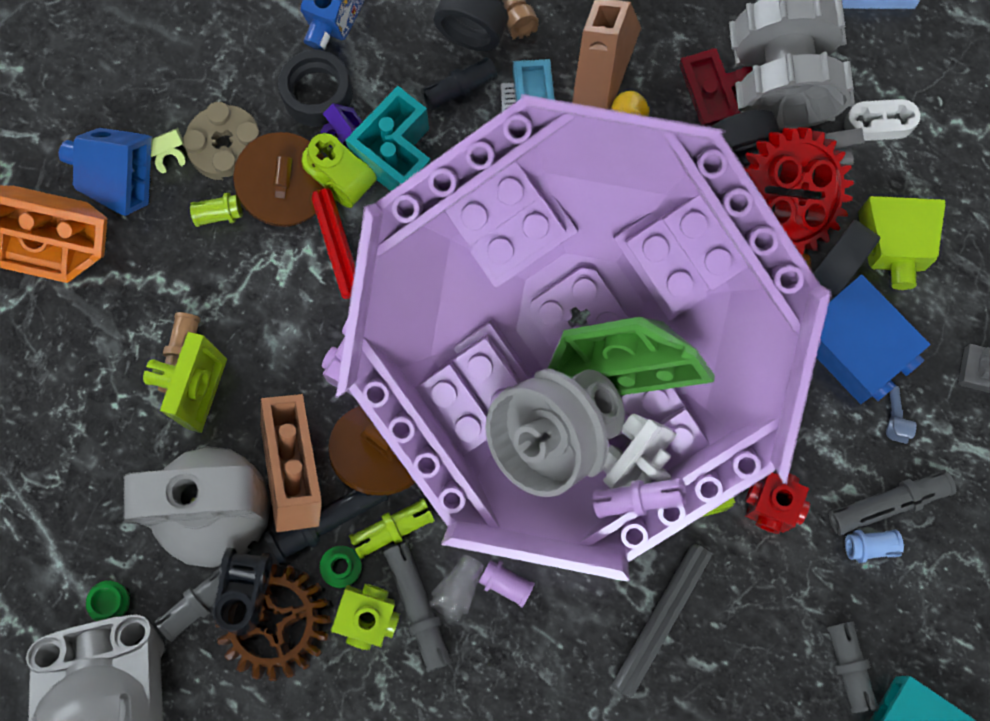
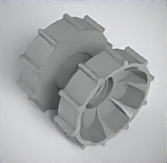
[729,0,855,131]

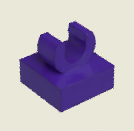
[320,103,363,149]

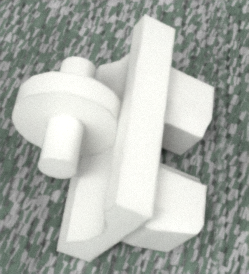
[603,414,677,489]

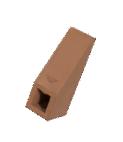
[572,0,641,110]

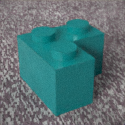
[346,86,431,191]

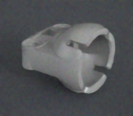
[124,446,272,568]
[26,615,165,721]

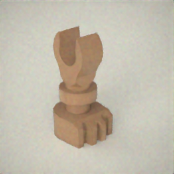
[502,0,538,39]

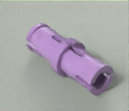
[593,478,687,518]

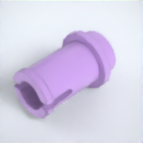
[479,560,535,607]

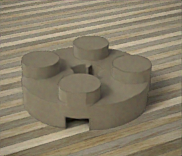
[183,102,261,180]

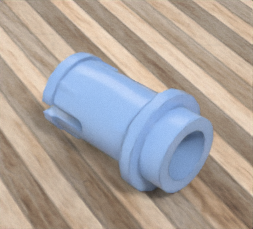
[845,530,904,563]

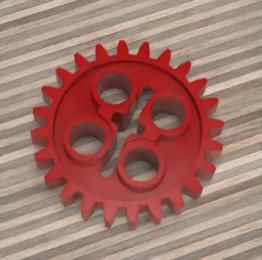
[743,127,854,256]

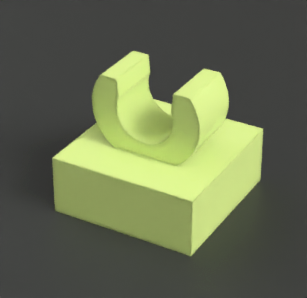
[151,128,186,174]

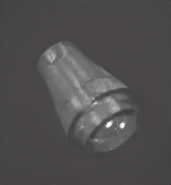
[430,555,484,621]

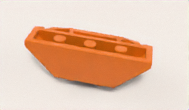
[0,185,107,283]

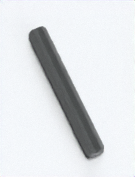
[613,544,711,697]

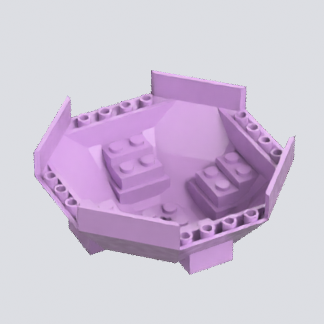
[336,95,831,581]

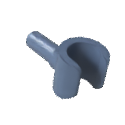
[886,386,917,444]

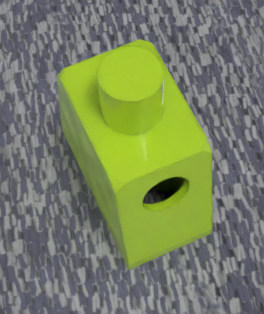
[859,196,945,290]

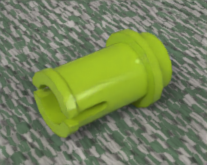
[190,192,243,227]

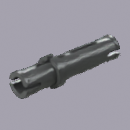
[829,469,956,536]
[383,543,453,673]

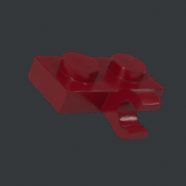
[679,48,753,128]

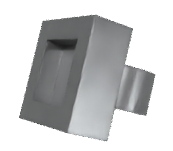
[825,128,864,165]
[958,344,990,393]

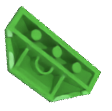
[547,317,715,396]

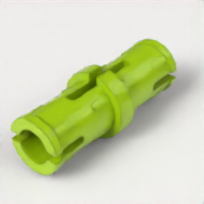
[349,498,435,559]

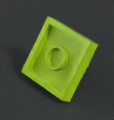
[143,332,227,433]

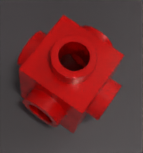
[745,471,810,534]

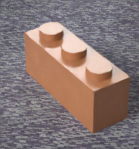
[260,394,322,532]

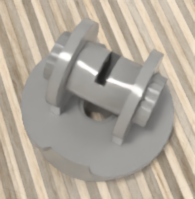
[486,369,625,497]

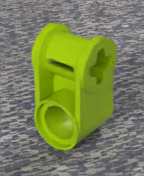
[301,133,377,208]

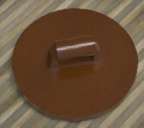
[233,132,325,227]
[328,406,416,496]

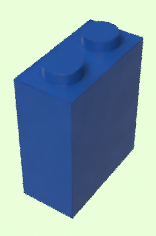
[816,274,931,404]

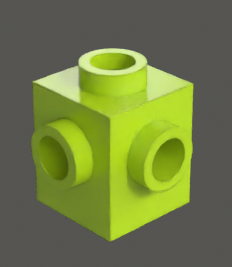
[331,584,400,650]

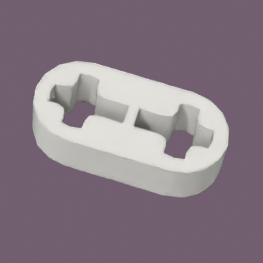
[844,99,920,141]

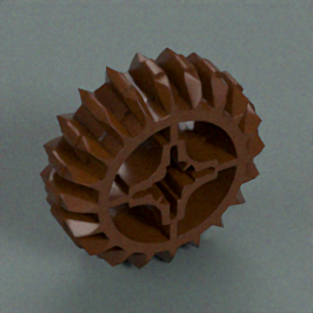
[215,563,332,681]

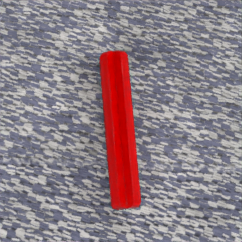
[312,188,356,299]

